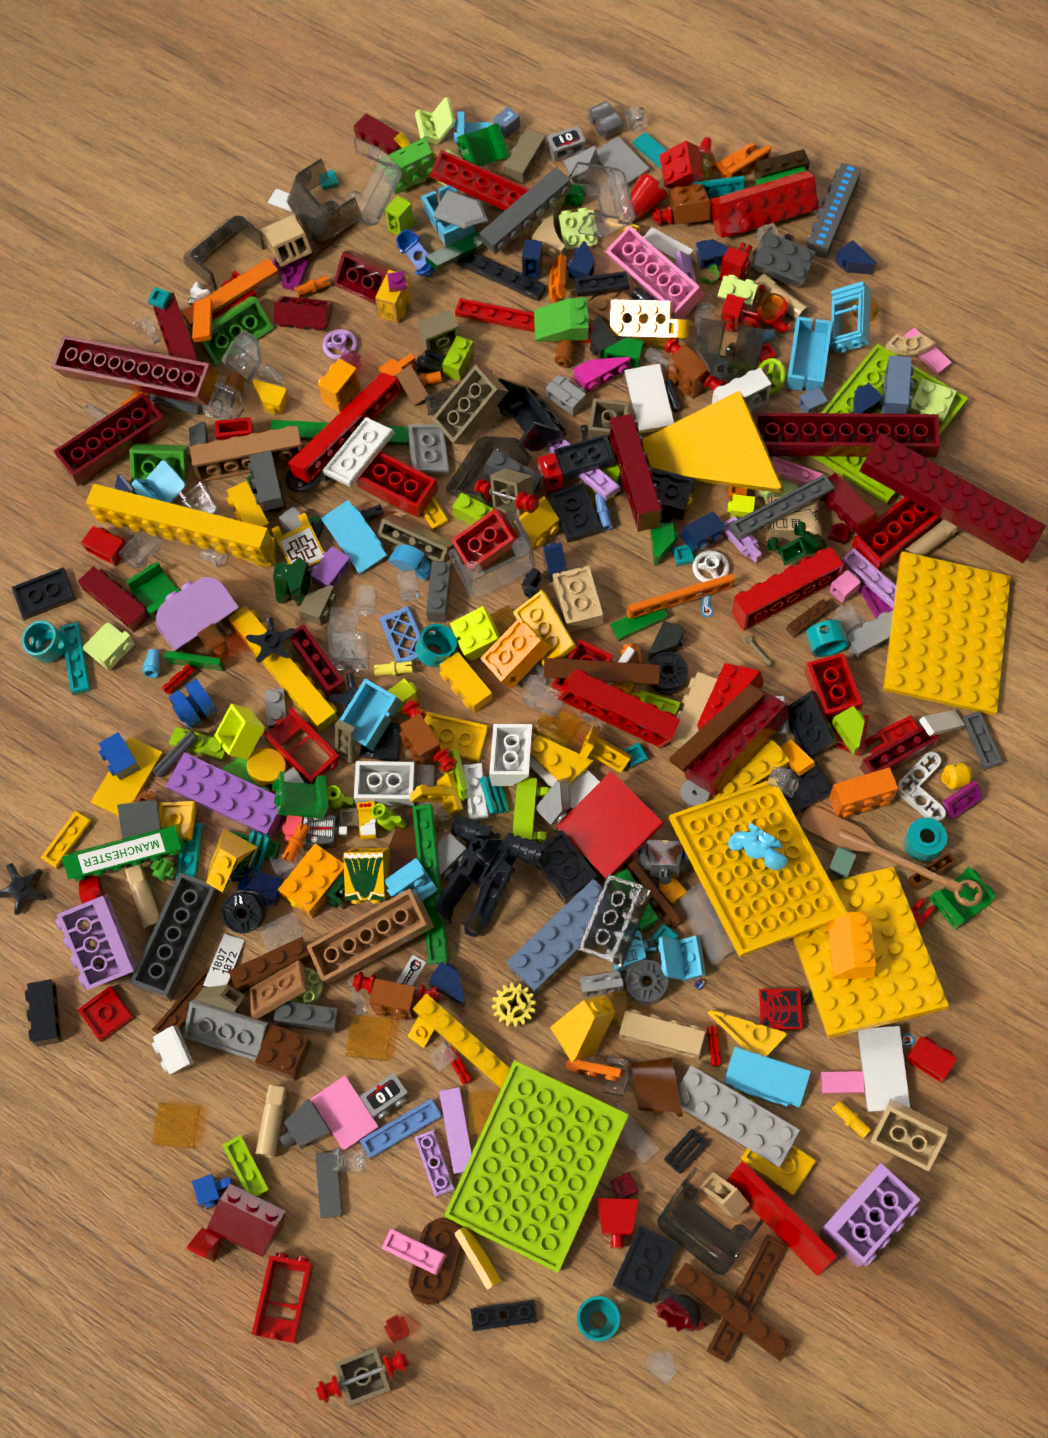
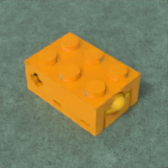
[480,617,551,689]
[278,844,344,918]

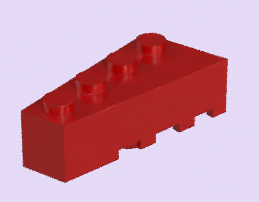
[697,663,764,730]

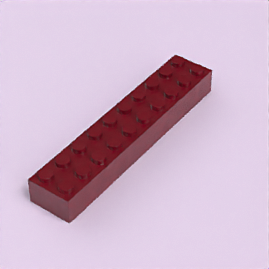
[51,335,220,406]
[753,413,940,457]
[859,433,1046,564]

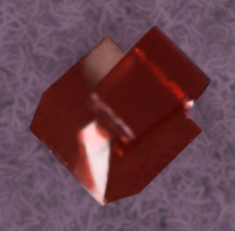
[384,1315,409,1343]

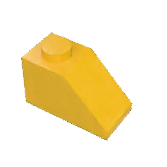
[253,379,289,415]

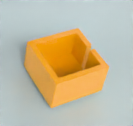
[318,358,360,413]

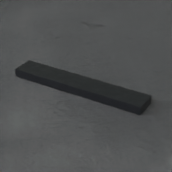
[453,253,547,302]

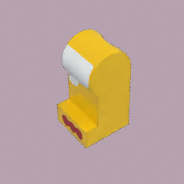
[357,801,377,840]

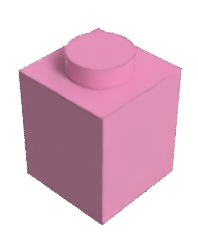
[829,570,861,604]

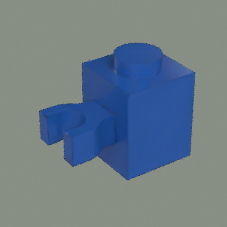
[192,1174,233,1210]

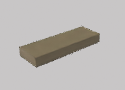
[335,719,356,764]

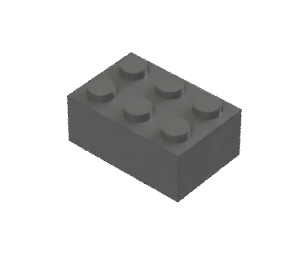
[750,231,816,288]

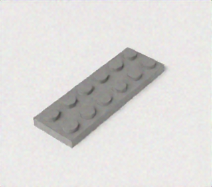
[678,1065,801,1167]

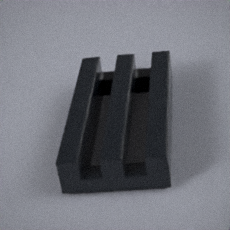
[664,1129,707,1174]

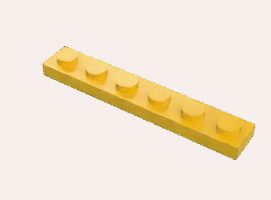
[412,993,510,1089]

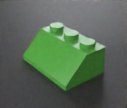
[129,444,189,483]

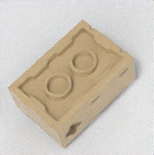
[553,566,603,632]

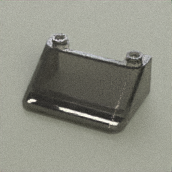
[446,436,532,508]

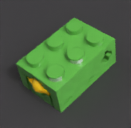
[379,137,437,194]

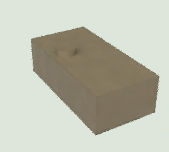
[432,364,508,445]

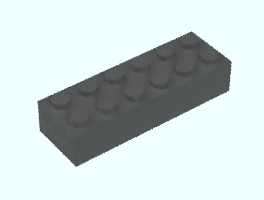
[130,873,220,1002]

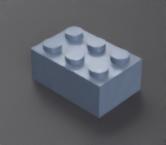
[882,355,914,414]

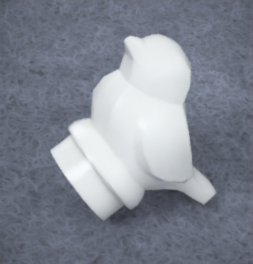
[188,282,211,306]

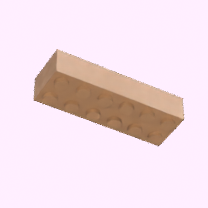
[189,426,303,483]
[307,889,434,984]

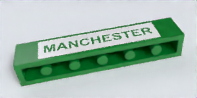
[61,824,185,881]

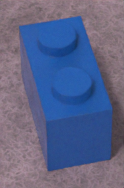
[98,732,140,780]

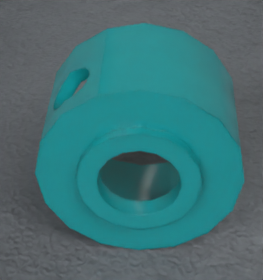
[806,619,849,657]
[21,620,66,663]
[415,624,457,667]
[904,817,947,862]
[577,1296,620,1343]

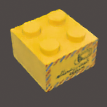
[375,270,412,324]

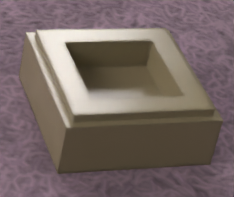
[339,807,359,829]

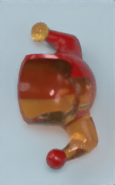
[756,285,795,333]

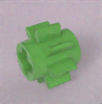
[150,857,176,882]

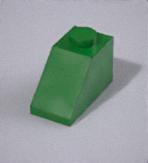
[604,338,644,368]
[650,523,678,566]

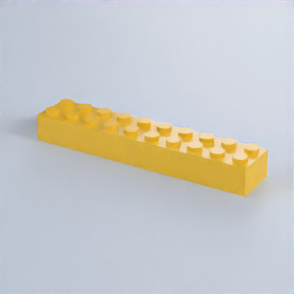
[86,484,274,564]

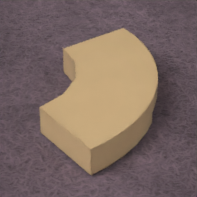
[885,333,936,356]

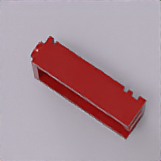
[263,707,339,784]
[251,1252,314,1344]

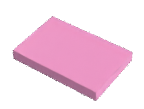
[311,1076,379,1151]

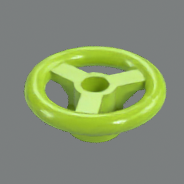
[758,358,786,394]

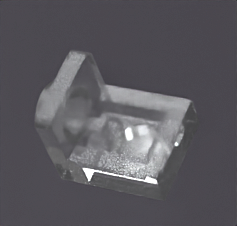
[767,767,799,798]
[333,1149,367,1173]

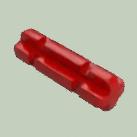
[162,664,195,695]
[707,1026,722,1067]
[445,1046,472,1085]

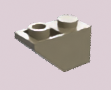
[299,585,337,626]
[194,985,245,1012]

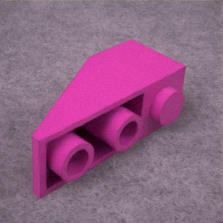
[574,357,630,393]

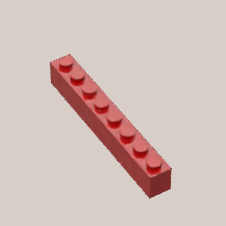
[288,372,402,483]

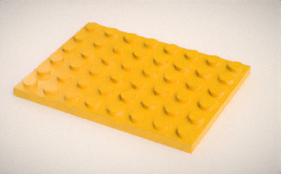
[883,551,1011,715]
[669,778,847,958]
[792,866,949,1039]

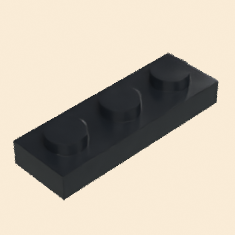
[575,271,629,297]

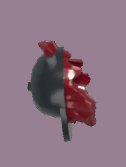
[656,1288,707,1332]

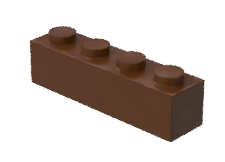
[786,599,831,638]
[908,851,957,891]

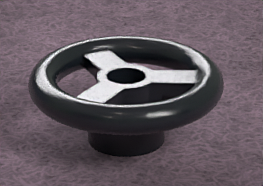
[285,469,320,492]

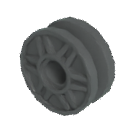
[626,960,668,1005]

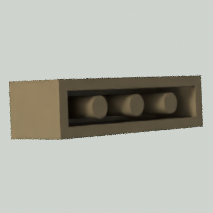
[377,514,455,562]

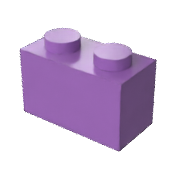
[310,546,352,588]

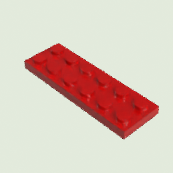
[429,150,530,210]

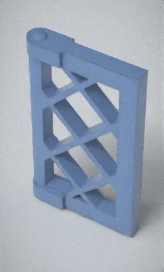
[379,606,421,663]

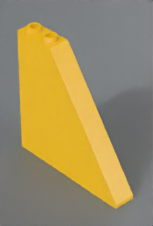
[642,391,785,493]

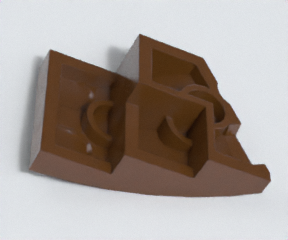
[631,1058,683,1117]

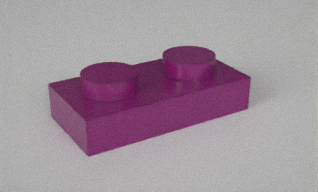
[942,781,984,819]

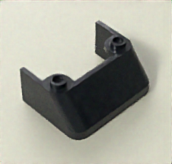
[497,378,568,452]

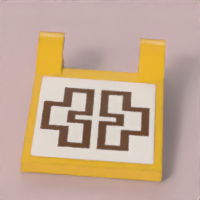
[271,513,324,566]

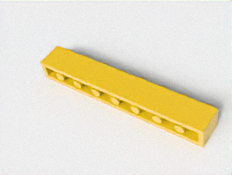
[228,605,338,733]

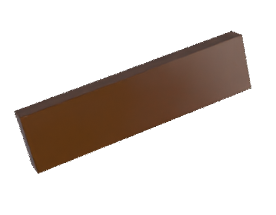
[152,968,209,1034]

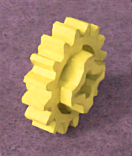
[492,983,536,1028]

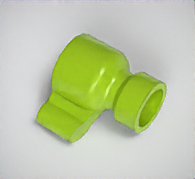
[327,785,355,811]
[371,803,407,830]

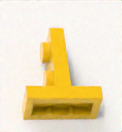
[578,726,631,773]
[409,773,463,817]

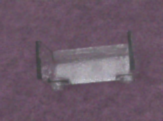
[327,138,402,226]
[569,162,635,237]
[448,517,536,600]
[679,881,739,967]

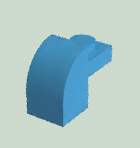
[388,544,432,581]

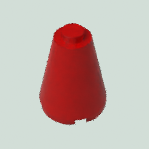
[621,173,668,222]

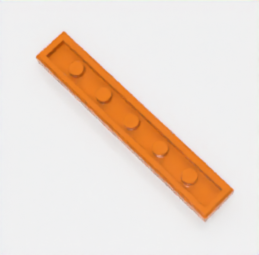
[181,258,279,327]
[626,573,735,619]

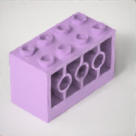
[55,894,137,990]
[820,1163,920,1268]

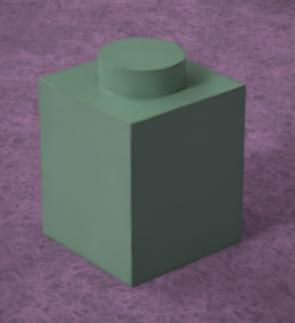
[827,847,856,879]

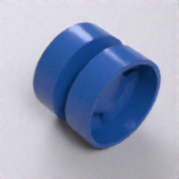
[168,678,218,730]

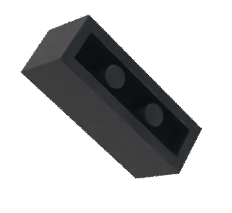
[25,979,62,1047]

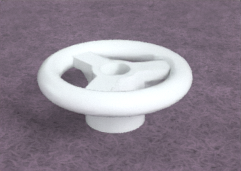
[692,550,730,582]

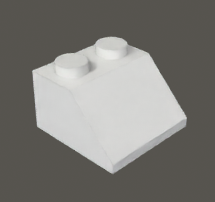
[152,1026,194,1075]

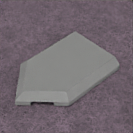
[434,190,488,229]

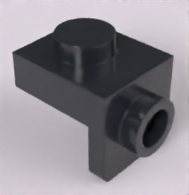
[521,567,542,599]

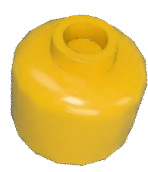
[941,763,973,790]

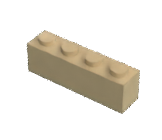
[670,672,717,749]
[619,1010,705,1059]

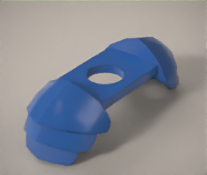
[396,230,435,277]

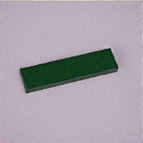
[425,232,486,270]

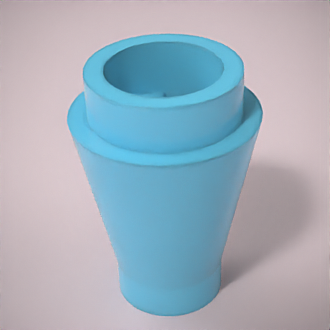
[142,649,161,678]

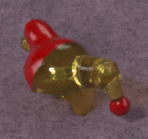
[699,137,715,181]

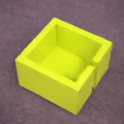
[450,606,500,661]
[214,703,265,760]

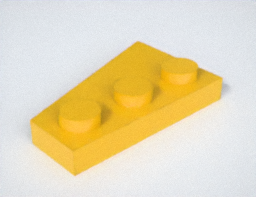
[530,735,594,786]

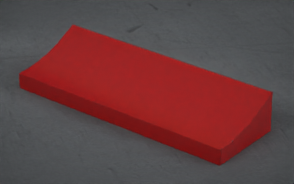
[726,1161,837,1276]

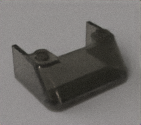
[287,159,362,242]
[183,215,266,291]
[694,318,765,380]
[657,1167,764,1275]

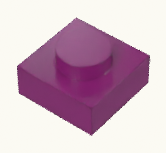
[387,271,407,292]

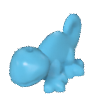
[728,823,789,871]

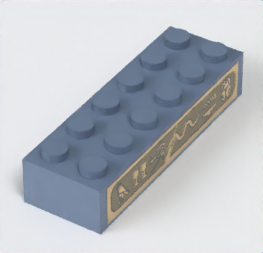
[507,879,622,995]

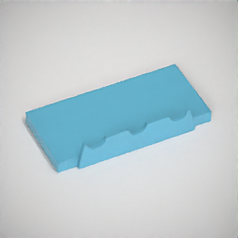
[321,500,387,575]
[724,1046,811,1107]

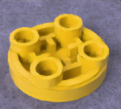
[247,748,286,786]

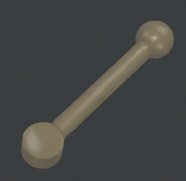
[745,636,773,667]

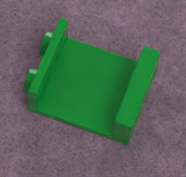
[457,123,509,167]
[126,561,180,621]
[273,771,329,819]
[929,866,995,930]

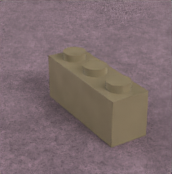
[503,129,546,184]

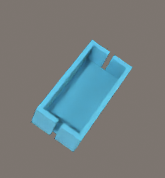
[786,316,832,392]

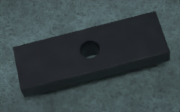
[470,1300,537,1332]

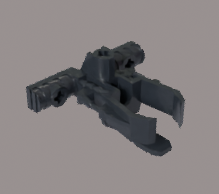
[437,815,554,938]

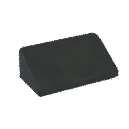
[189,422,208,458]

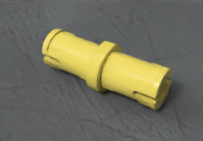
[374,661,414,677]

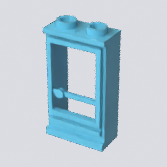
[829,281,871,353]

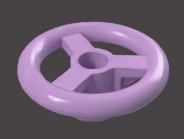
[323,329,358,360]

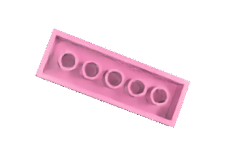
[605,226,705,320]

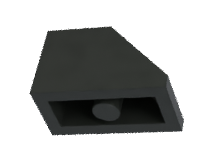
[589,316,618,359]
[648,621,686,661]

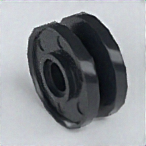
[650,652,688,695]
[221,889,267,934]

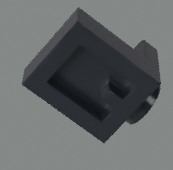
[416,350,445,374]

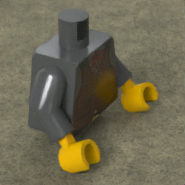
[638,840,691,885]

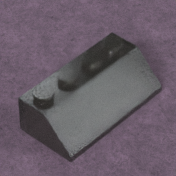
[578,874,652,968]

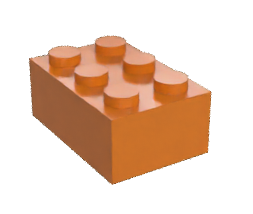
[829,767,898,819]

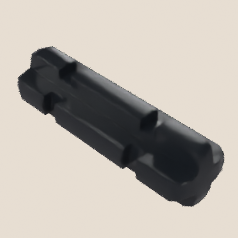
[664,379,682,412]

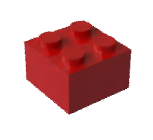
[659,141,704,189]

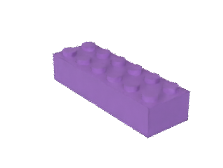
[166,752,284,839]

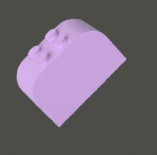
[156,577,239,652]

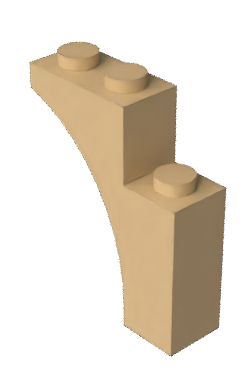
[531,196,565,258]

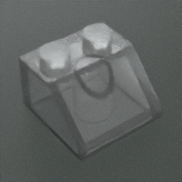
[221,329,262,384]
[201,381,245,420]
[328,632,370,671]

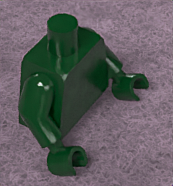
[767,521,827,566]

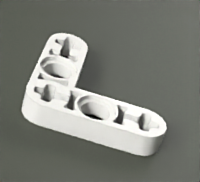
[897,752,946,822]

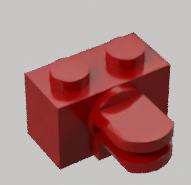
[720,242,752,281]
[721,294,762,332]

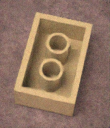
[870,1099,948,1171]

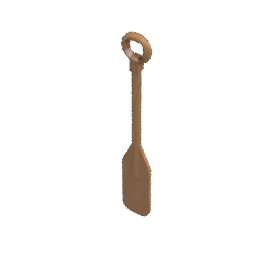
[800,806,983,907]

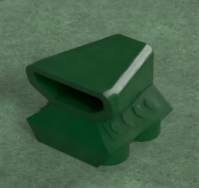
[273,557,311,607]

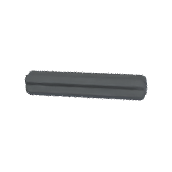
[150,394,201,415]
[153,731,198,777]

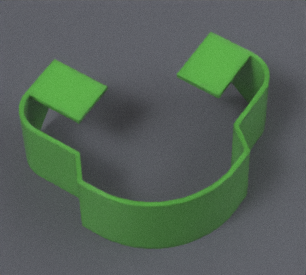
[700,264,720,285]

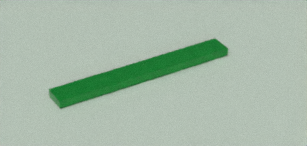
[270,420,409,446]
[412,804,449,965]

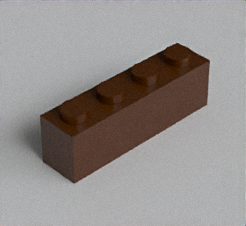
[228,937,313,993]

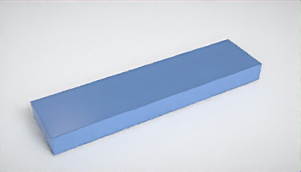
[360,1098,442,1160]

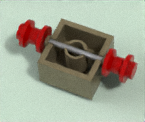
[474,468,539,518]
[316,1347,409,1407]

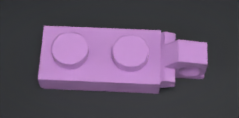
[724,516,762,563]

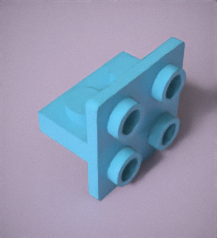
[384,859,438,902]

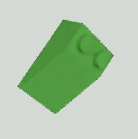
[534,298,588,342]

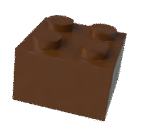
[255,1024,311,1081]

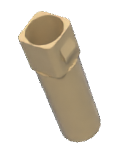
[755,274,809,320]
[903,519,960,556]
[125,864,160,931]
[255,1085,287,1158]

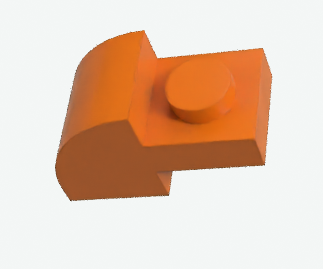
[378,353,416,385]

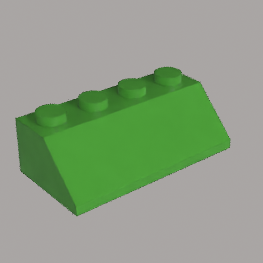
[198,297,274,366]

